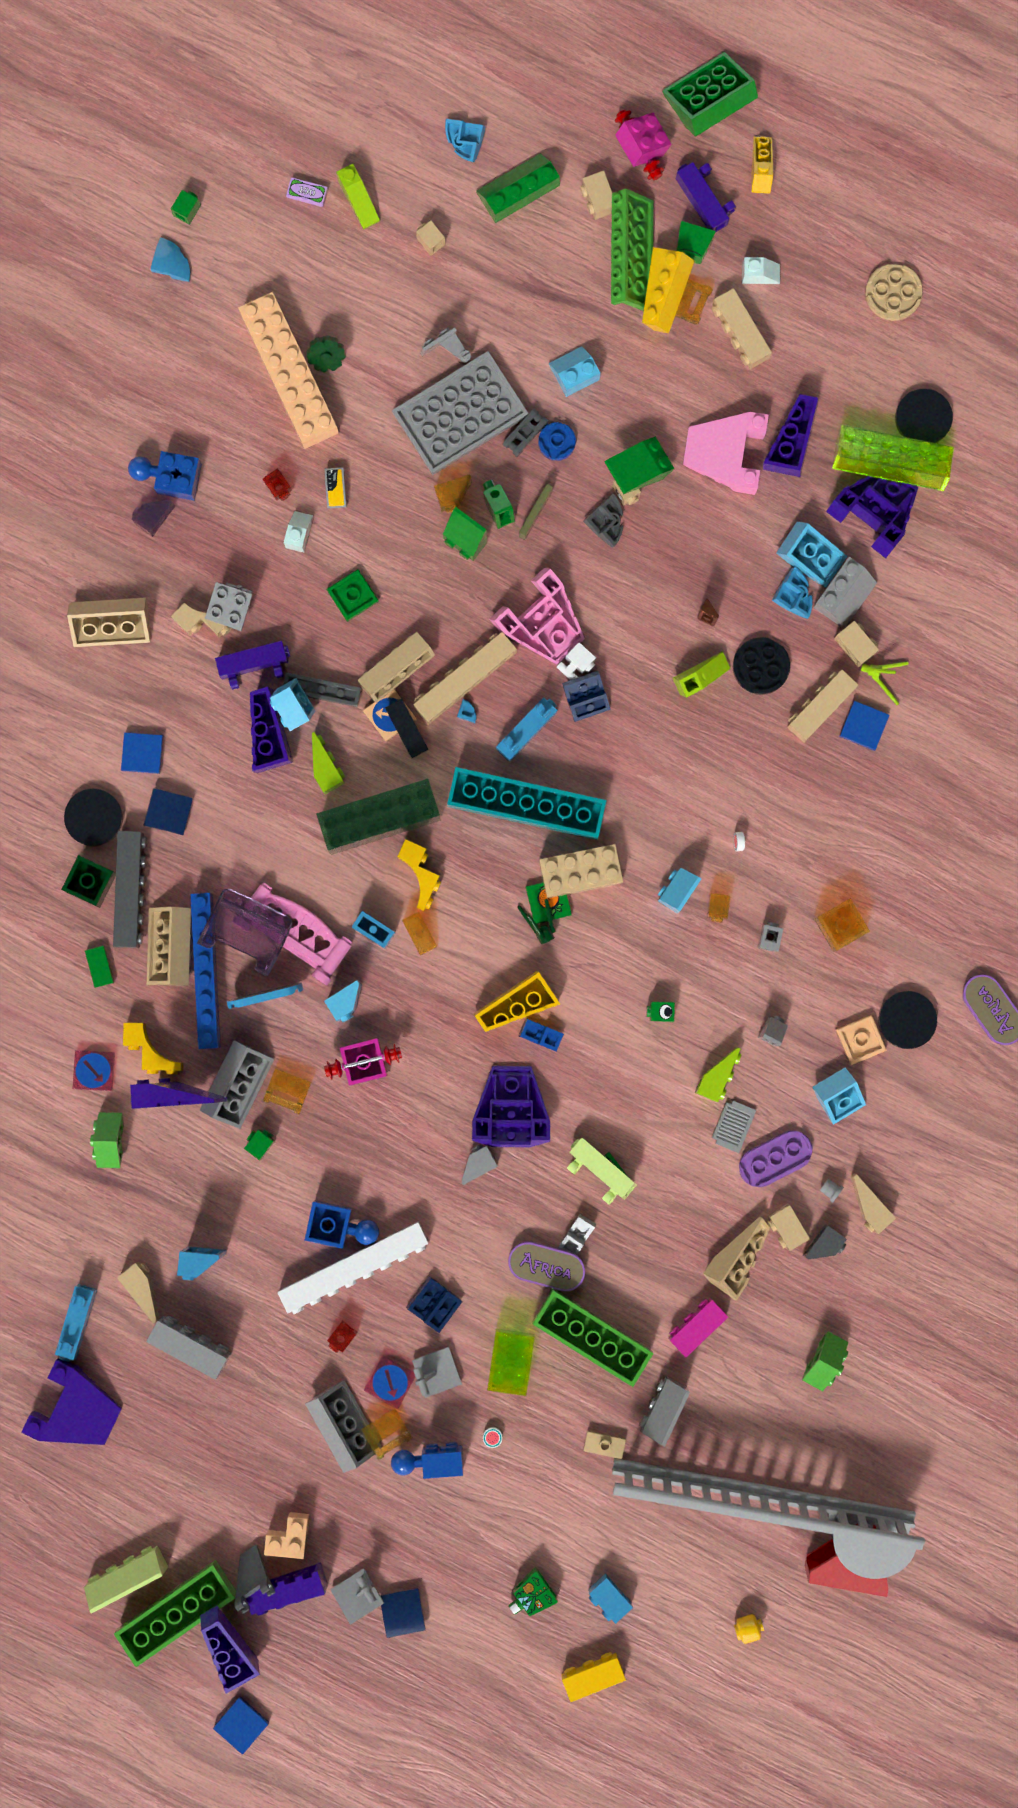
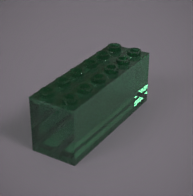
[316,779,441,855]

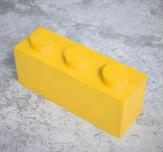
[561,1652,626,1703]

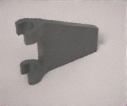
[234,1545,275,1614]

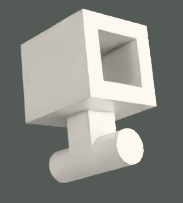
[557,643,596,680]

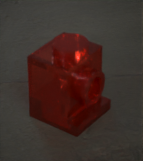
[262,468,292,501]
[327,1320,358,1353]

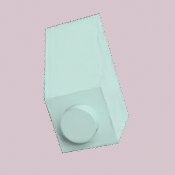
[742,257,780,284]
[284,511,313,553]

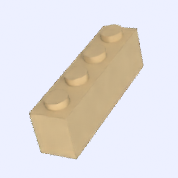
[712,288,772,369]
[358,632,435,703]
[787,670,858,743]

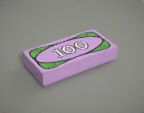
[286,177,328,207]

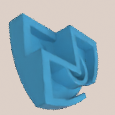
[445,119,485,162]
[151,237,190,282]
[772,566,812,619]

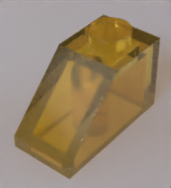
[434,474,472,513]
[402,912,437,956]

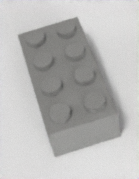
[146,1316,232,1380]

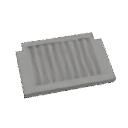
[712,1101,756,1153]

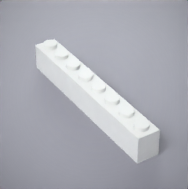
[277,1221,429,1314]

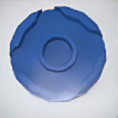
[538,422,576,461]

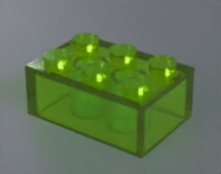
[487,1329,535,1396]

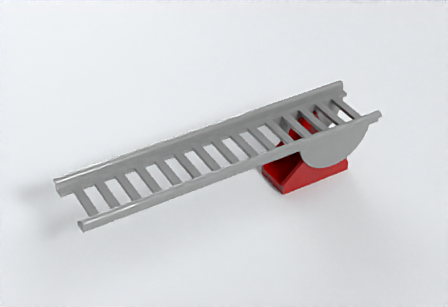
[612,1458,925,1597]

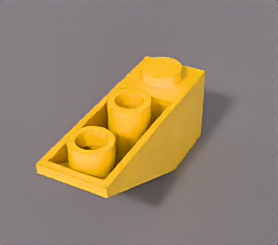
[751,136,773,194]

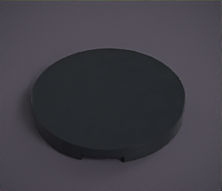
[895,389,953,446]
[732,637,790,695]
[64,788,123,846]
[878,991,937,1049]

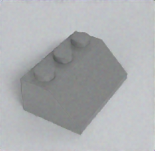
[813,557,877,629]
[639,1377,690,1447]

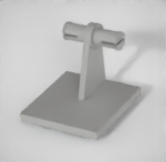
[420,328,471,362]
[205,582,253,631]
[412,1347,462,1398]
[330,1568,384,1625]

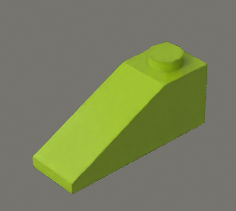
[336,164,380,230]

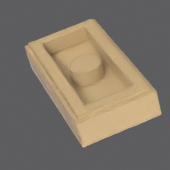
[583,1431,626,1459]

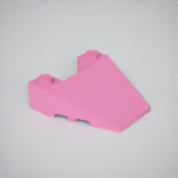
[683,412,769,495]
[489,568,585,665]

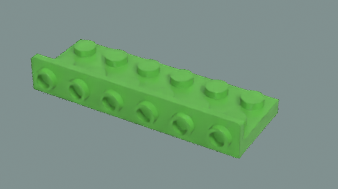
[611,189,653,311]

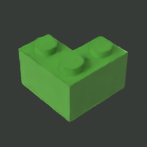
[90,1112,124,1168]
[802,1331,849,1392]

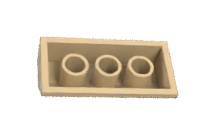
[67,598,150,647]
[147,907,191,986]

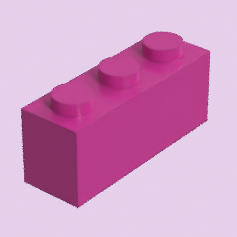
[668,1298,728,1357]

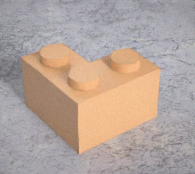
[264,1512,309,1559]

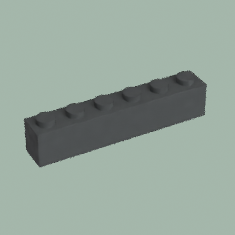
[113,831,147,948]

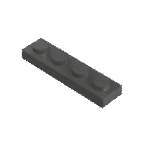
[283,672,361,708]

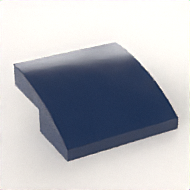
[562,671,611,722]
[143,788,193,835]
[406,1276,463,1333]
[380,1588,426,1638]

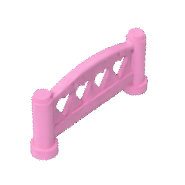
[232,882,352,986]

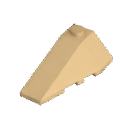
[703,1217,770,1301]

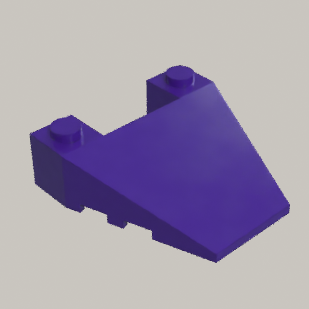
[826,464,918,558]
[130,1078,227,1109]
[21,1358,122,1445]

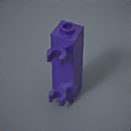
[676,162,736,233]
[215,641,290,690]

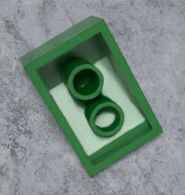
[605,436,675,495]
[443,507,487,561]

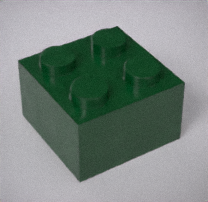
[61,855,116,908]

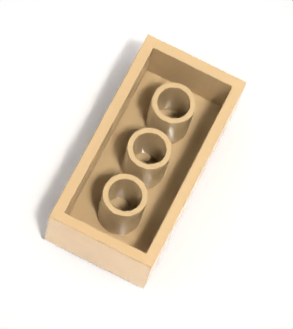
[539,844,623,898]

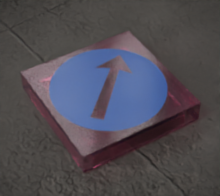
[72,1050,115,1091]
[364,1355,415,1409]

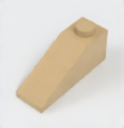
[851,1173,896,1234]
[117,1261,160,1324]

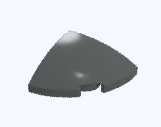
[583,493,623,547]

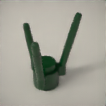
[517,899,556,944]

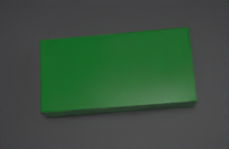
[85,946,114,988]

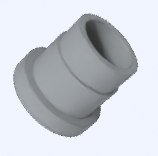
[820,1179,844,1203]

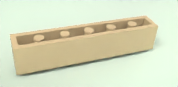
[413,632,517,725]

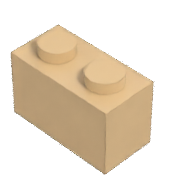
[580,171,612,220]
[834,621,879,668]
[768,1204,810,1251]

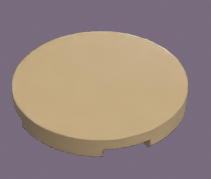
[865,264,922,321]

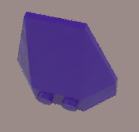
[472,1066,550,1147]

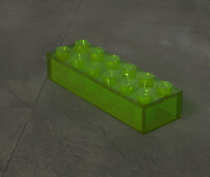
[832,424,954,491]

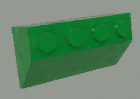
[476,153,560,223]

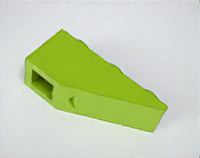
[673,652,731,698]
[312,732,345,795]
[695,1048,742,1102]

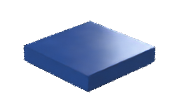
[839,701,890,751]
[121,732,163,774]
[213,1696,269,1755]

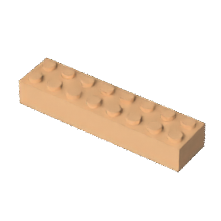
[238,292,339,449]

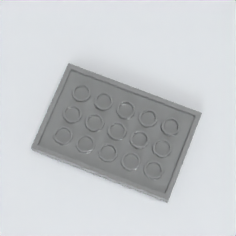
[392,351,529,475]

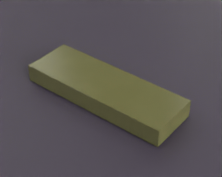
[519,484,553,540]

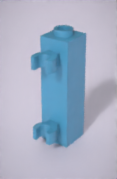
[496,697,558,762]
[55,1284,97,1362]

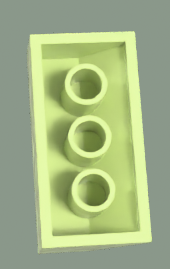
[84,1546,168,1614]

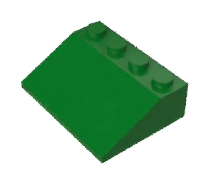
[662,52,758,137]

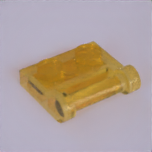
[675,279,713,325]
[263,1069,312,1115]
[361,1408,413,1460]

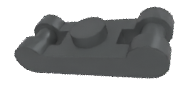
[503,408,549,457]

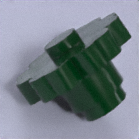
[306,335,346,372]

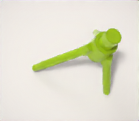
[861,661,909,705]

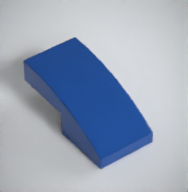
[519,1019,564,1052]

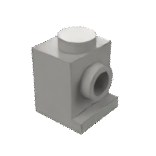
[758,922,783,952]

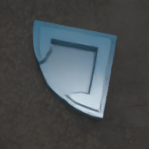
[457,699,476,723]

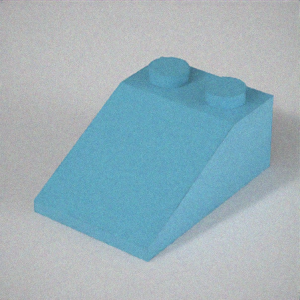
[776,522,847,588]

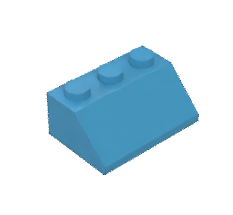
[177,1246,227,1280]

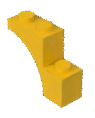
[397,839,442,912]
[123,1023,183,1074]

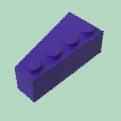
[763,394,818,477]
[250,687,294,773]
[246,1562,328,1616]
[200,1606,260,1694]

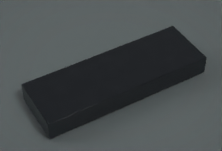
[384,698,429,758]

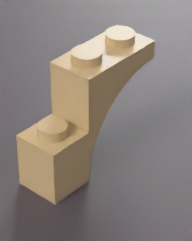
[171,603,232,638]

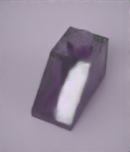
[131,500,175,537]

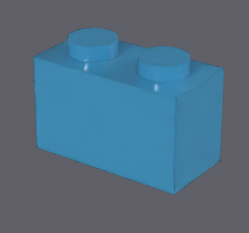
[352,911,396,949]
[588,1573,633,1624]

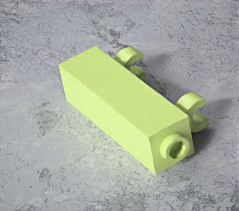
[567,1138,637,1205]

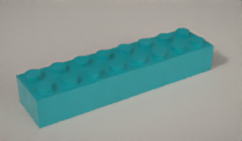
[447,767,607,840]

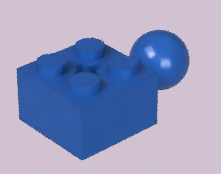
[128,451,202,501]
[304,1200,379,1249]
[391,1442,464,1479]

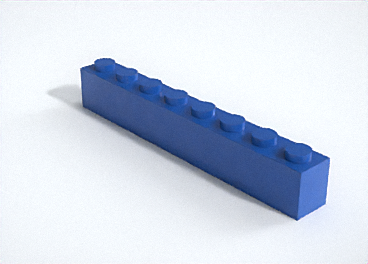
[190,893,221,1049]

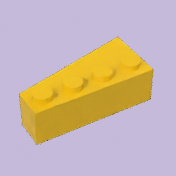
[642,247,694,334]
[473,971,560,1032]

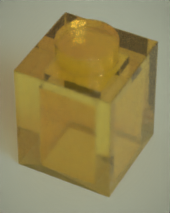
[707,893,730,923]

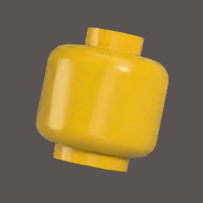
[734,1614,764,1644]

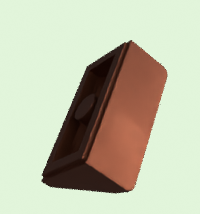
[697,598,719,626]

